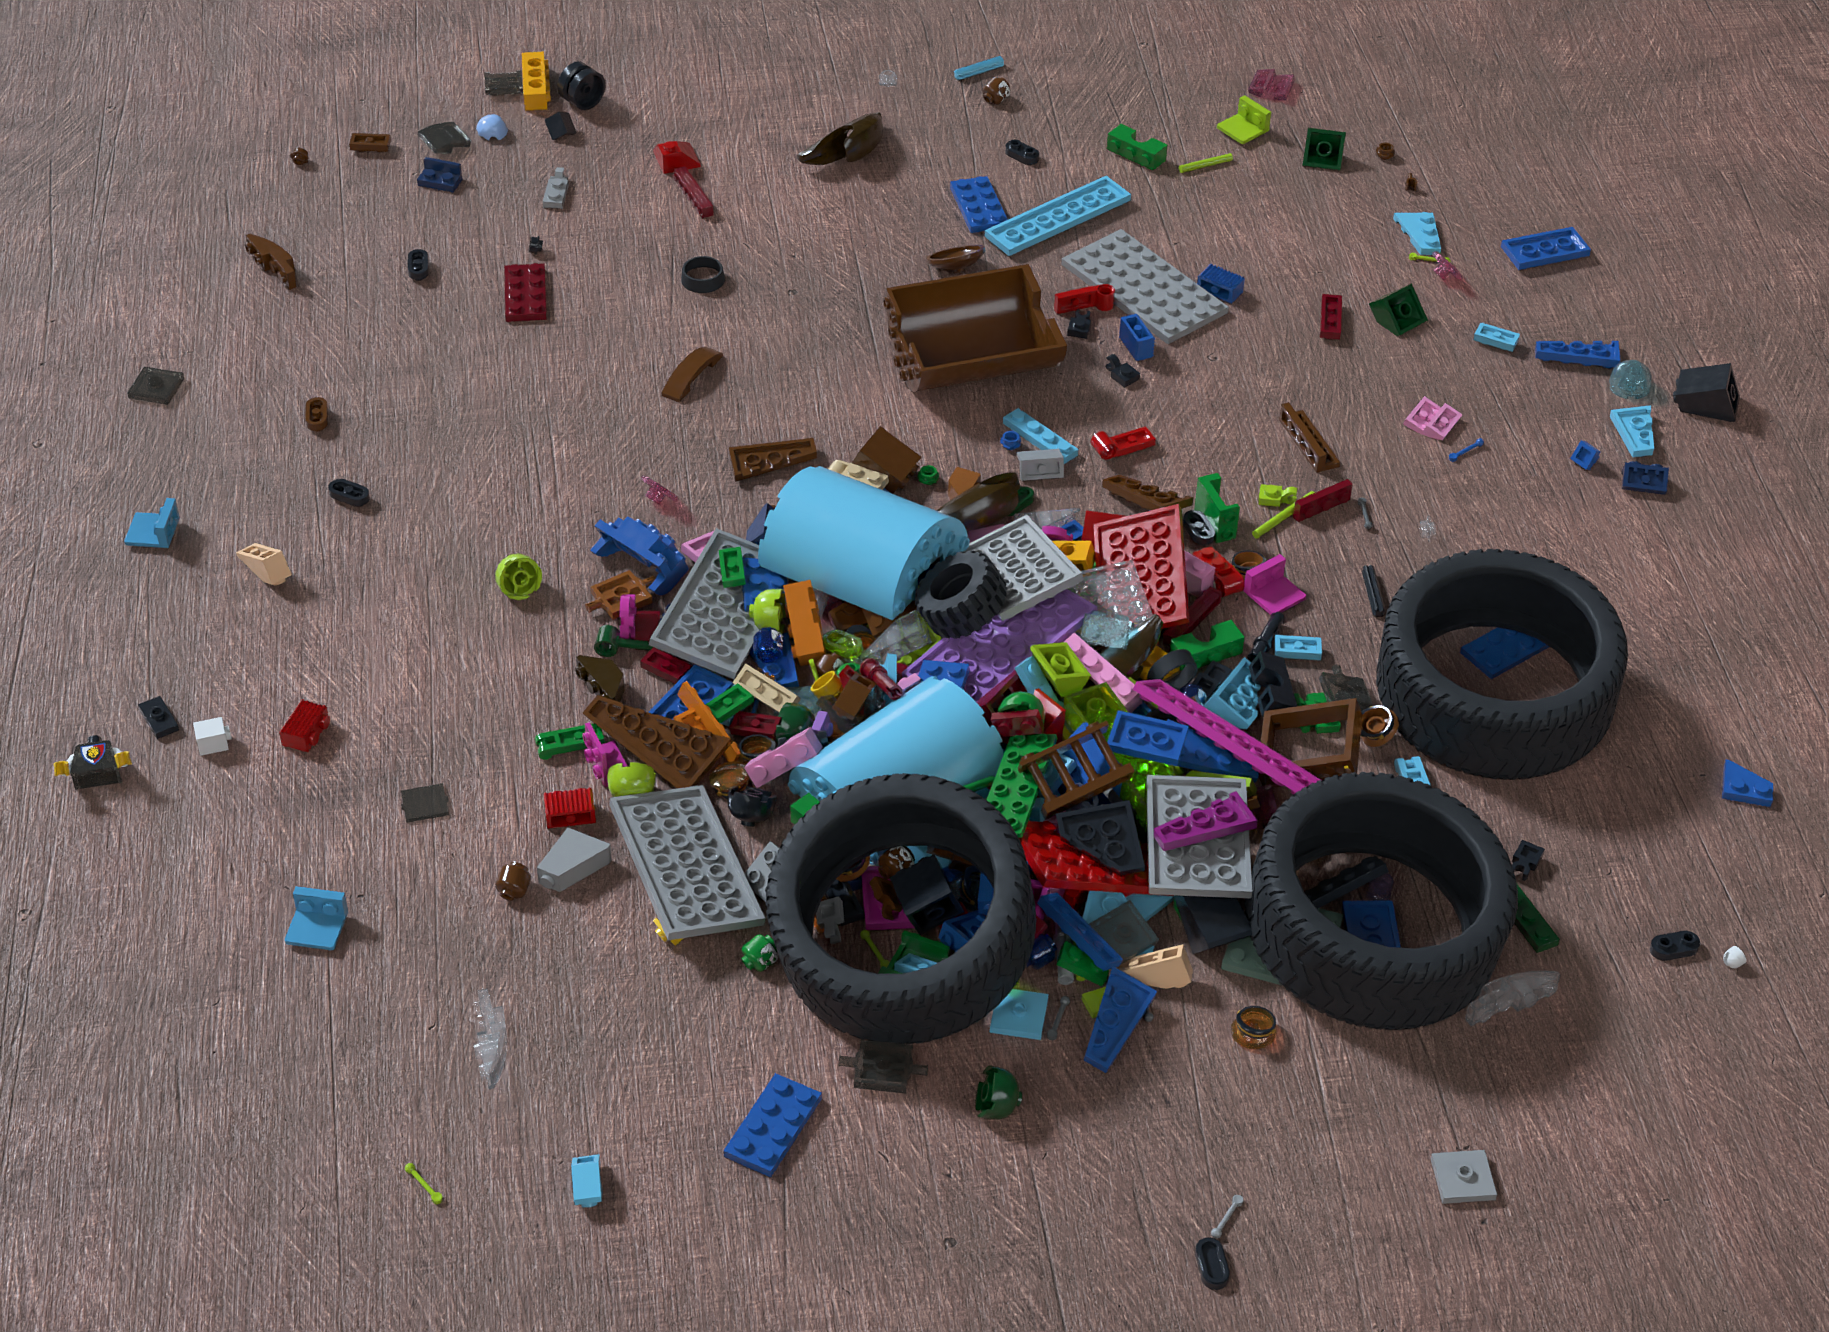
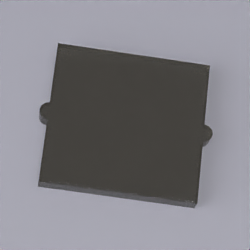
[401,783,449,823]

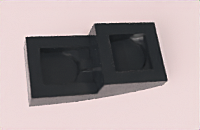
[1188,660,1233,701]

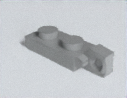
[543,167,569,209]

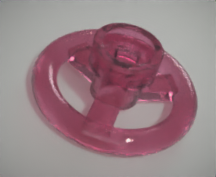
[1432,251,1463,281]
[641,475,679,505]

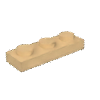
[733,664,801,713]

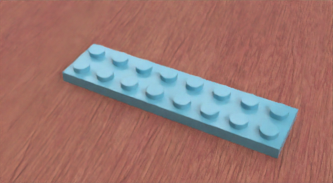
[985,176,1131,256]

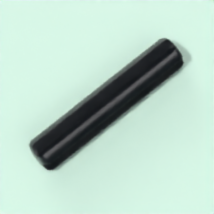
[1362,565,1385,617]

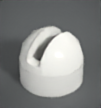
[1723,946,1746,969]

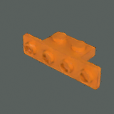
[673,681,741,766]

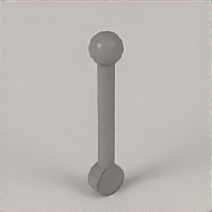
[1211,1195,1243,1239]

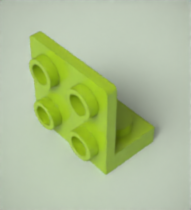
[1217,95,1271,144]

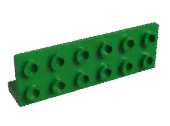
[987,734,1057,838]

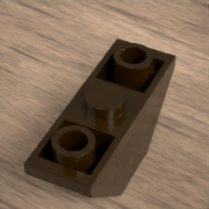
[575,655,625,702]

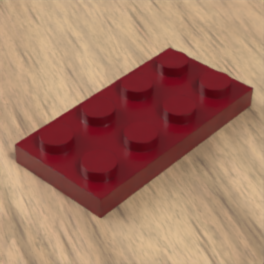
[504,263,547,322]

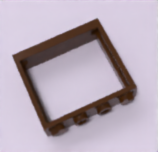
[1259,698,1363,789]

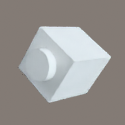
[193,717,231,756]

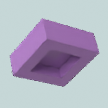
[812,711,833,738]

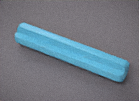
[954,56,1004,80]

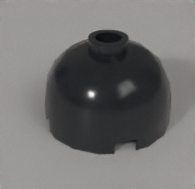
[728,786,777,827]

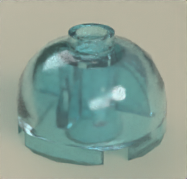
[1609,360,1652,399]

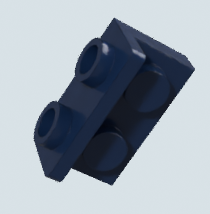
[417,157,463,193]
[1622,461,1669,495]

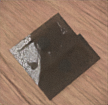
[417,122,472,154]

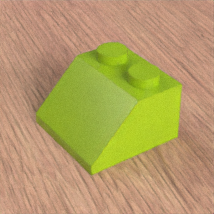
[1030,642,1091,697]

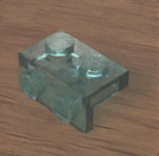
[1080,611,1135,649]

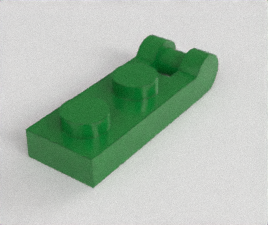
[535,723,605,760]

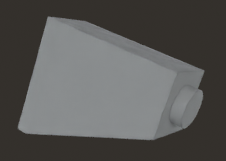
[537,827,612,892]

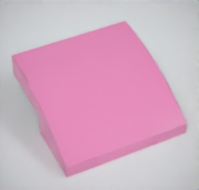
[1403,396,1462,440]

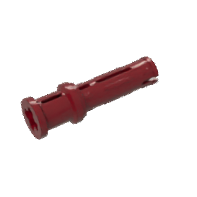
[860,658,903,700]

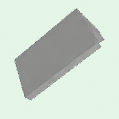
[1017,449,1064,481]

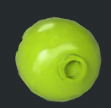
[495,553,542,600]
[749,589,786,635]
[607,762,656,797]

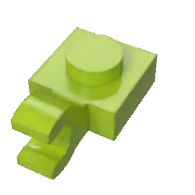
[1258,484,1297,507]

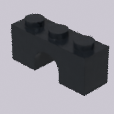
[1249,651,1297,717]

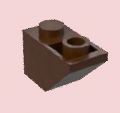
[832,672,876,721]

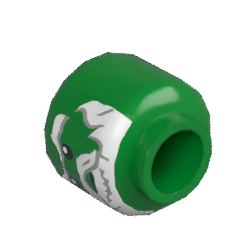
[741,934,778,972]

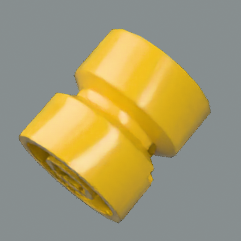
[811,671,843,716]

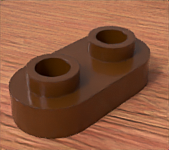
[305,397,328,432]

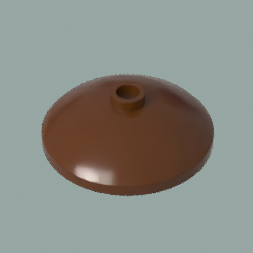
[926,245,986,273]

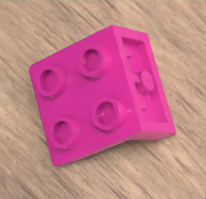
[1243,554,1306,615]
[582,722,628,788]

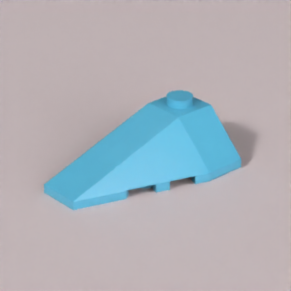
[1204,657,1261,729]

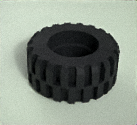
[915,551,1007,639]

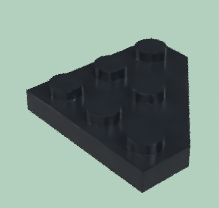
[1056,800,1145,876]

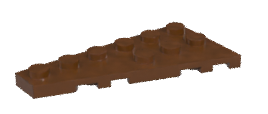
[582,695,733,789]

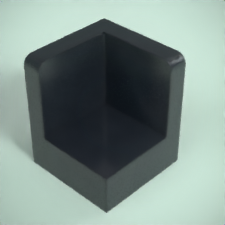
[545,111,577,140]

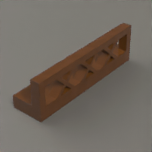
[1279,402,1340,473]

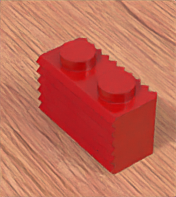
[279,699,330,752]
[544,787,596,829]

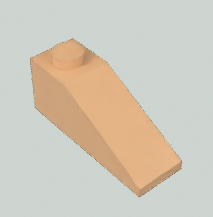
[236,543,292,586]
[1108,944,1193,989]

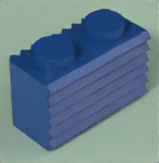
[1197,263,1245,304]
[1119,314,1155,361]

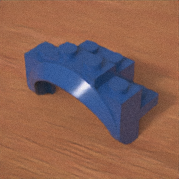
[590,516,689,595]

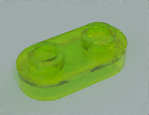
[823,630,864,659]

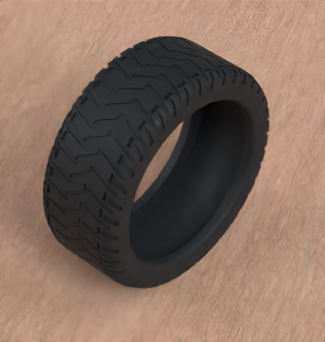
[1376,549,1628,780]
[1244,772,1518,1030]
[766,773,1037,1045]

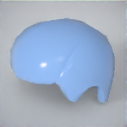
[476,114,508,141]

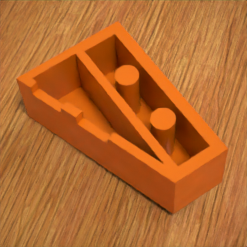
[783,580,826,666]

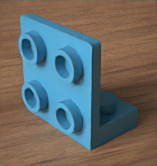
[124,498,180,548]
[285,886,348,950]

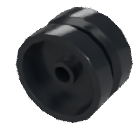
[557,61,606,110]

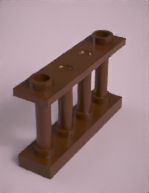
[1018,720,1135,820]

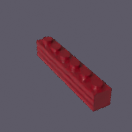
[673,166,714,218]
[1163,586,1222,647]

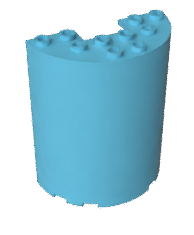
[758,466,970,620]
[788,676,1004,866]

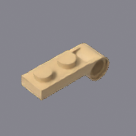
[828,460,889,490]

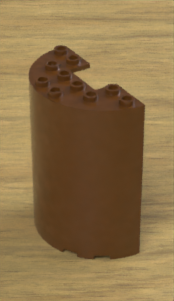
[883,264,1067,392]

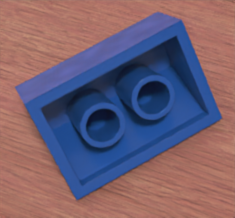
[1062,722,1122,806]

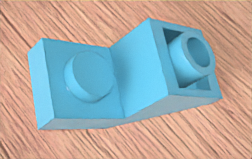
[571,1154,603,1207]

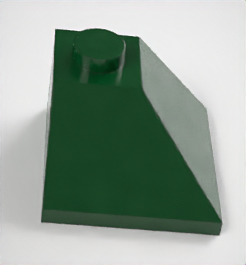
[1369,283,1428,336]

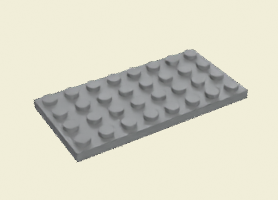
[1061,229,1229,344]
[649,528,790,680]
[609,785,765,940]

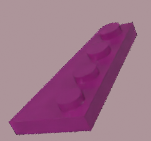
[1154,791,1257,851]

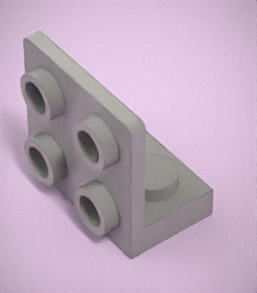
[744,841,780,902]

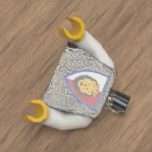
[54,735,132,790]

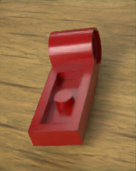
[1054,284,1115,315]
[1090,426,1156,460]
[1192,547,1244,597]

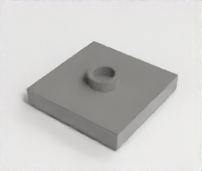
[1431,1150,1497,1204]

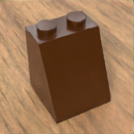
[852,426,921,494]

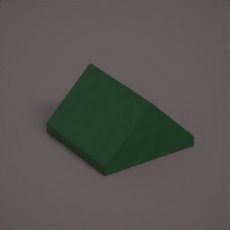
[1302,127,1346,171]

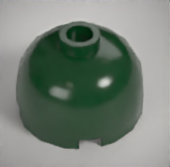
[776,702,815,744]
[975,1065,1022,1120]

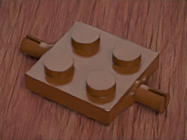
[585,570,656,620]

